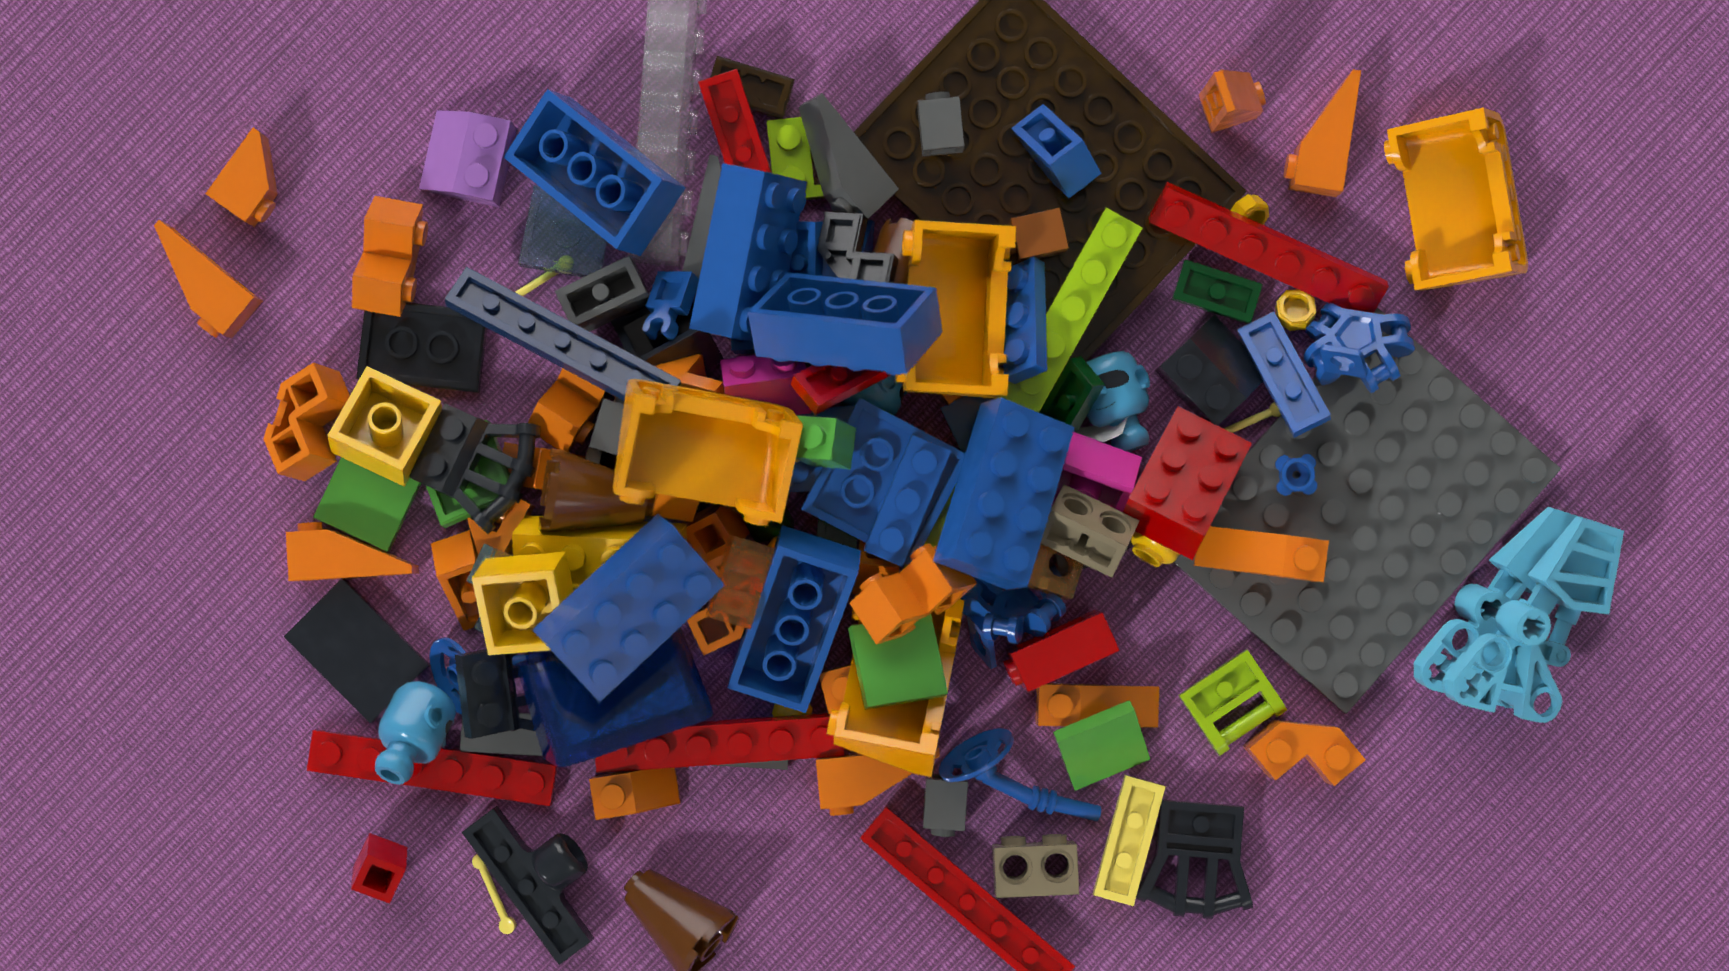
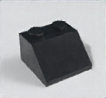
[611,302,724,372]
[1155,314,1263,426]

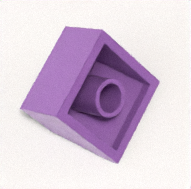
[419,110,517,207]

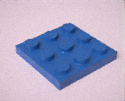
[801,398,965,565]

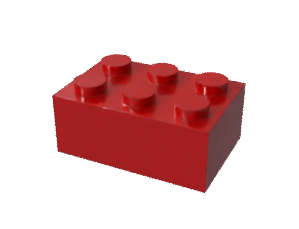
[1123,406,1252,560]

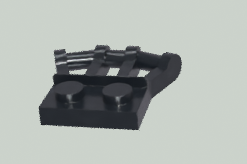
[409,404,541,534]
[454,649,573,739]
[1136,799,1253,919]

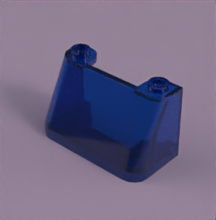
[515,627,714,767]

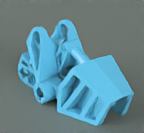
[1413,507,1624,723]

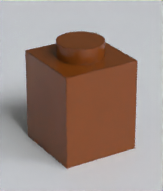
[1009,208,1069,263]

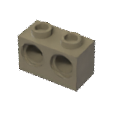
[1041,484,1139,578]
[992,834,1079,898]

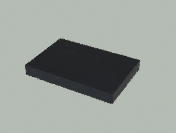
[356,302,487,393]
[284,578,430,723]

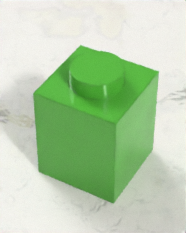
[796,416,856,469]

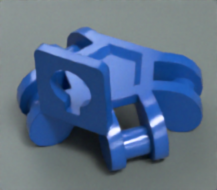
[1303,303,1415,393]
[960,577,1066,669]

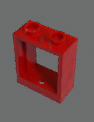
[1003,609,1120,692]

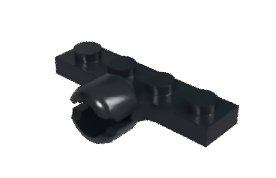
[462,806,594,965]

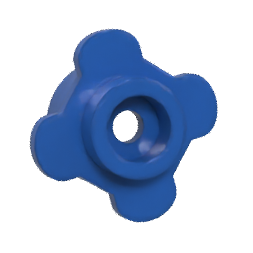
[1275,454,1317,496]

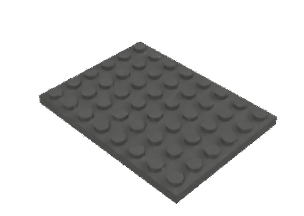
[1173,308,1561,714]

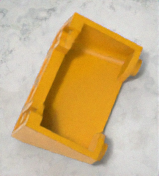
[1384,107,1528,291]
[895,220,1016,398]
[613,379,803,526]
[827,595,965,777]

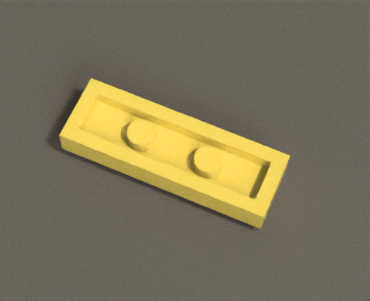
[1092,775,1166,906]

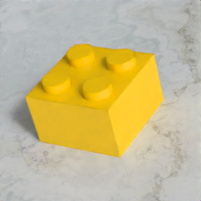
[327,366,442,487]
[472,551,574,655]

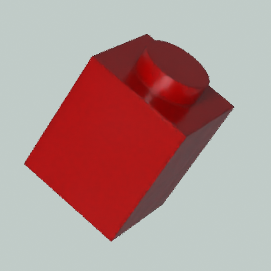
[351,833,408,904]

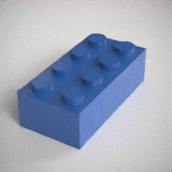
[503,89,686,256]
[689,163,807,341]
[748,273,943,375]
[933,397,1075,590]
[532,514,725,702]
[727,525,861,713]

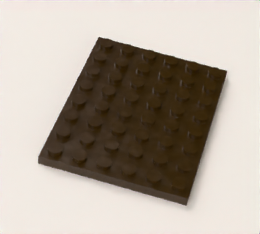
[854,0,1247,361]

